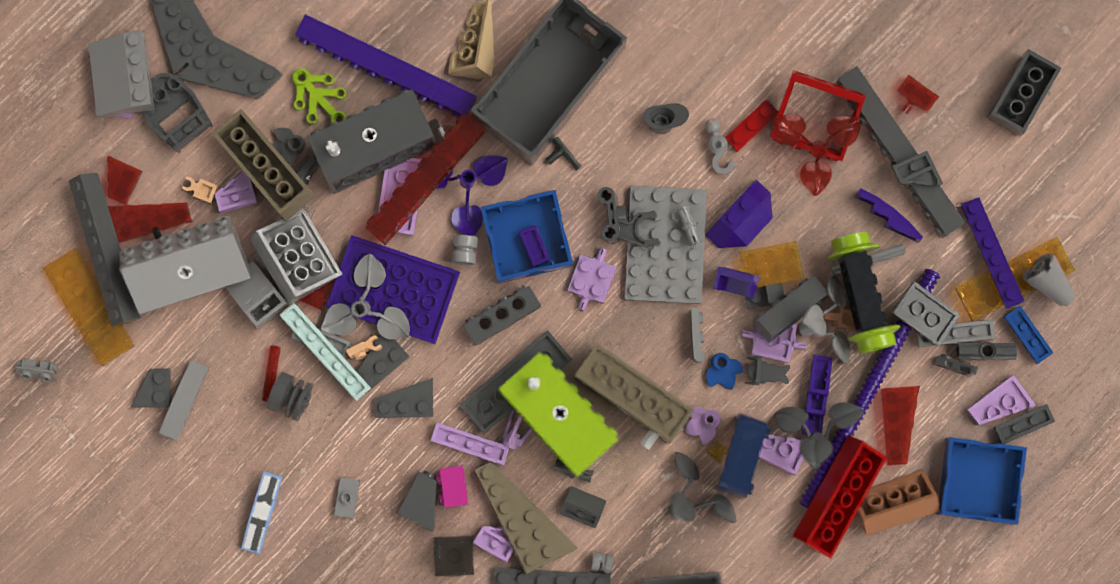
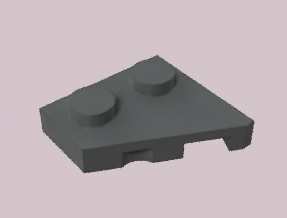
[933,354,978,377]
[132,369,171,408]

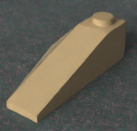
[448,0,494,80]

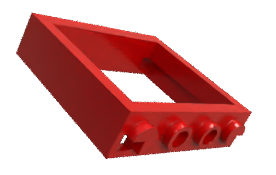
[770,70,866,162]

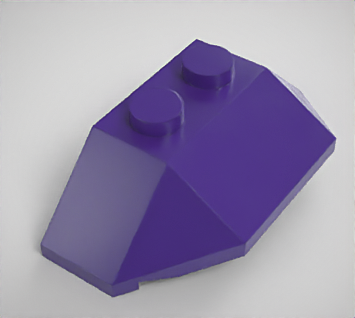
[705,180,773,248]

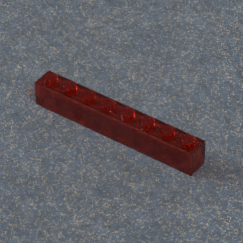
[365,112,487,246]

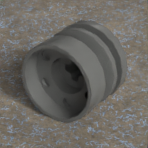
[266,372,313,421]

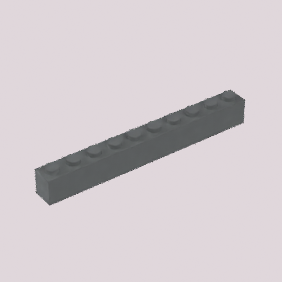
[836,66,965,238]

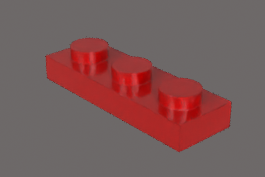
[725,99,778,152]

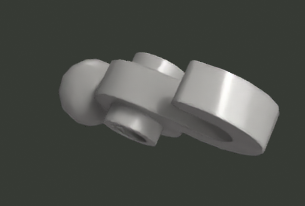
[705,119,735,174]

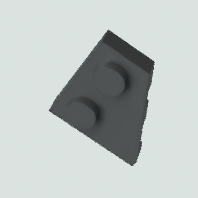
[891,151,943,186]

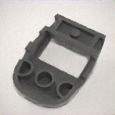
[141,73,213,153]

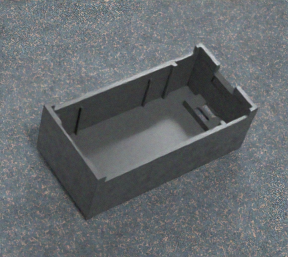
[470,0,627,166]

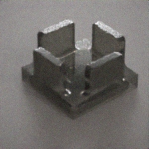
[433,536,474,576]

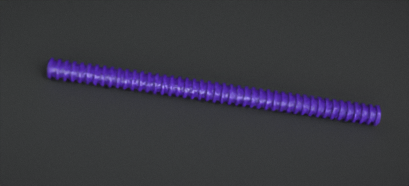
[798,269,940,509]

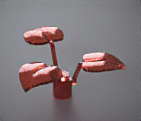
[773,113,862,196]

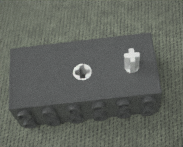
[307,89,438,194]

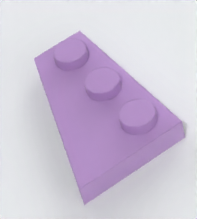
[759,435,803,476]

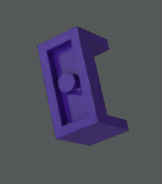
[713,266,760,299]

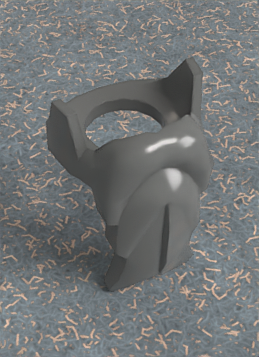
[745,356,790,385]

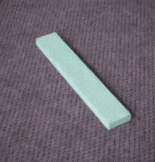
[279,303,371,401]

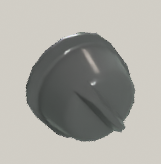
[643,103,689,134]

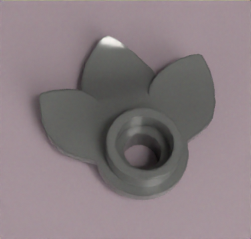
[272,128,306,164]

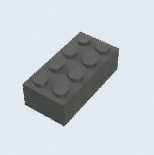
[987,49,1061,137]

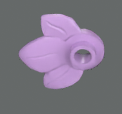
[685,407,721,445]

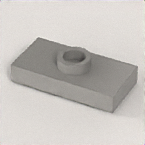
[334,477,360,518]

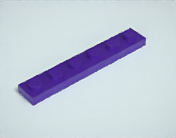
[961,197,1024,309]

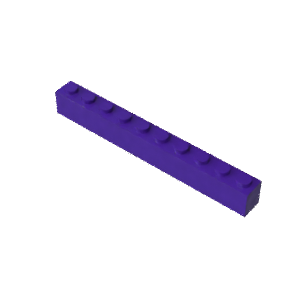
[295,14,477,119]

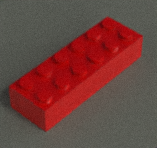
[792,435,887,559]

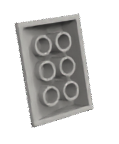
[89,31,154,118]
[250,209,342,305]

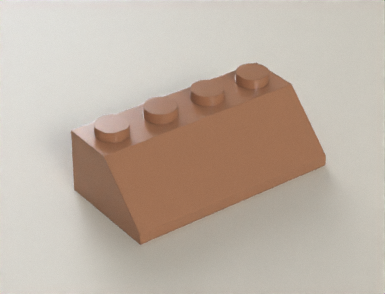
[857,470,940,535]

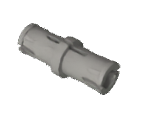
[677,206,702,246]

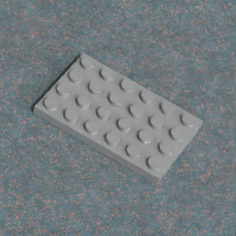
[625,186,707,304]

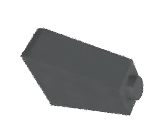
[398,471,437,531]

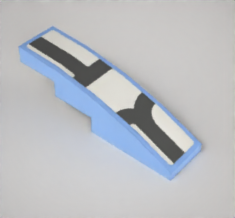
[241,471,283,554]

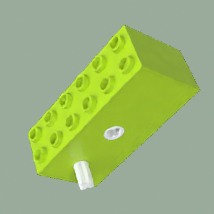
[499,352,618,478]

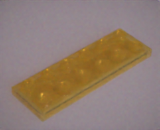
[955,237,1075,322]
[43,248,135,366]

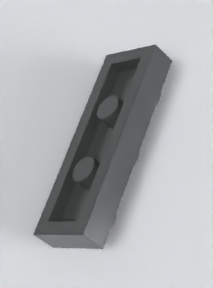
[993,404,1055,444]

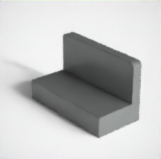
[560,487,606,529]

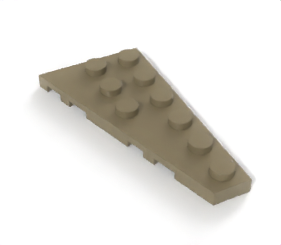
[474,461,578,574]

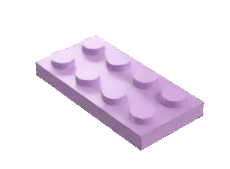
[376,158,425,236]

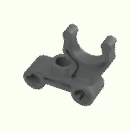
[597,187,661,248]

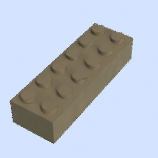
[212,109,316,221]

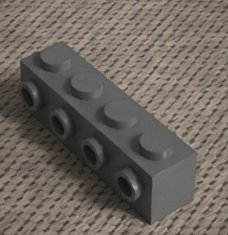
[754,276,829,343]

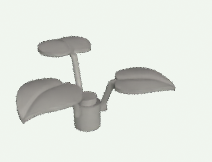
[321,254,410,339]
[799,276,850,365]

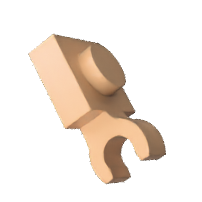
[346,336,383,360]

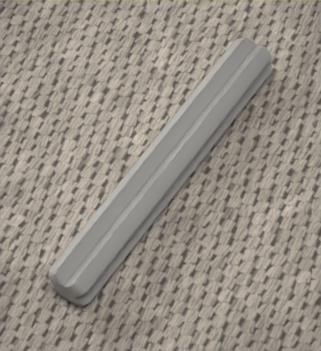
[831,244,905,275]

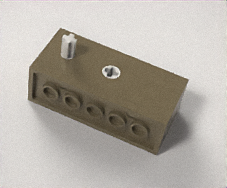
[574,343,694,450]

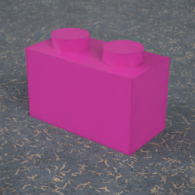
[437,466,468,507]

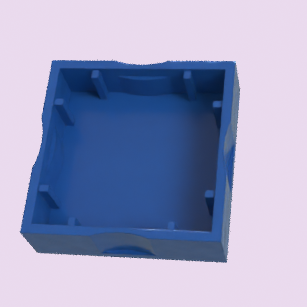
[481,190,573,284]
[937,437,1027,525]

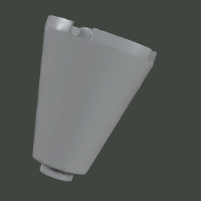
[1023,253,1075,306]

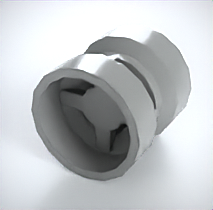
[591,551,614,574]

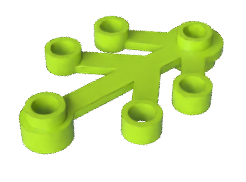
[292,68,347,125]

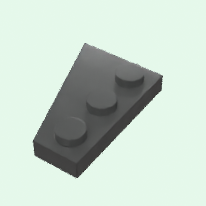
[357,335,409,394]
[375,378,433,418]

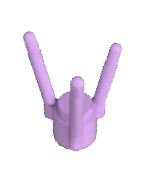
[502,409,533,450]

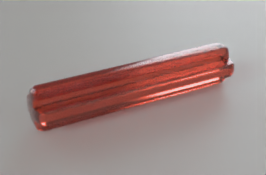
[262,345,281,402]

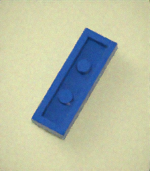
[1004,306,1053,364]

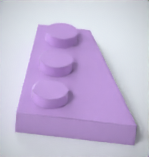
[966,375,1036,425]

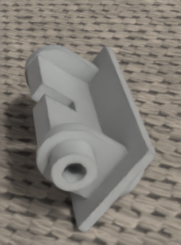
[15,358,58,382]

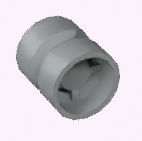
[451,235,478,265]

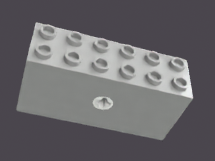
[119,216,250,314]

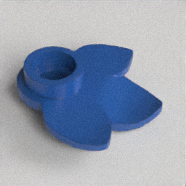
[706,353,744,389]

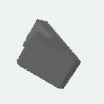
[746,284,785,309]

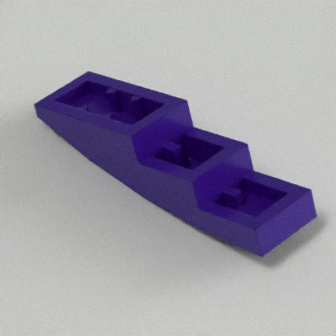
[855,188,923,243]
[802,355,833,435]

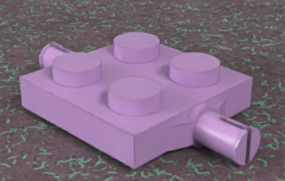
[568,248,617,311]
[741,324,807,363]

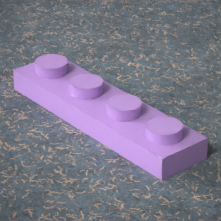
[430,423,510,465]

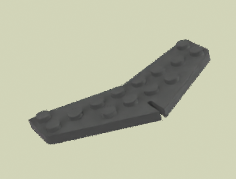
[151,0,283,99]

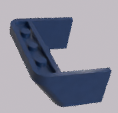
[714,413,771,498]

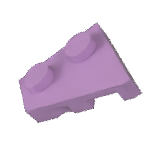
[215,170,257,214]
[473,526,514,563]

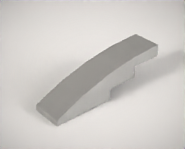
[159,361,209,442]

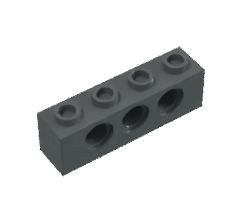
[463,285,541,346]

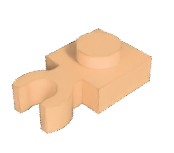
[182,177,219,204]

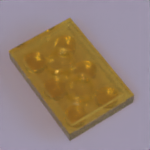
[740,241,804,288]

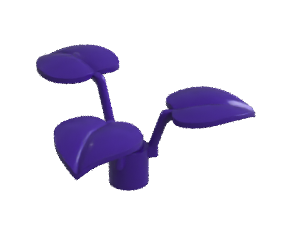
[420,155,508,236]

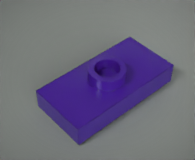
[519,225,551,267]

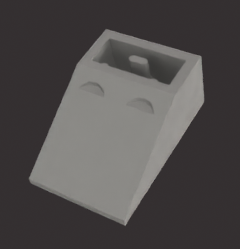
[225,261,289,329]

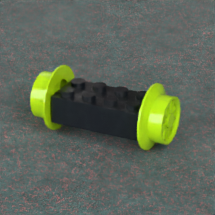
[827,232,901,354]

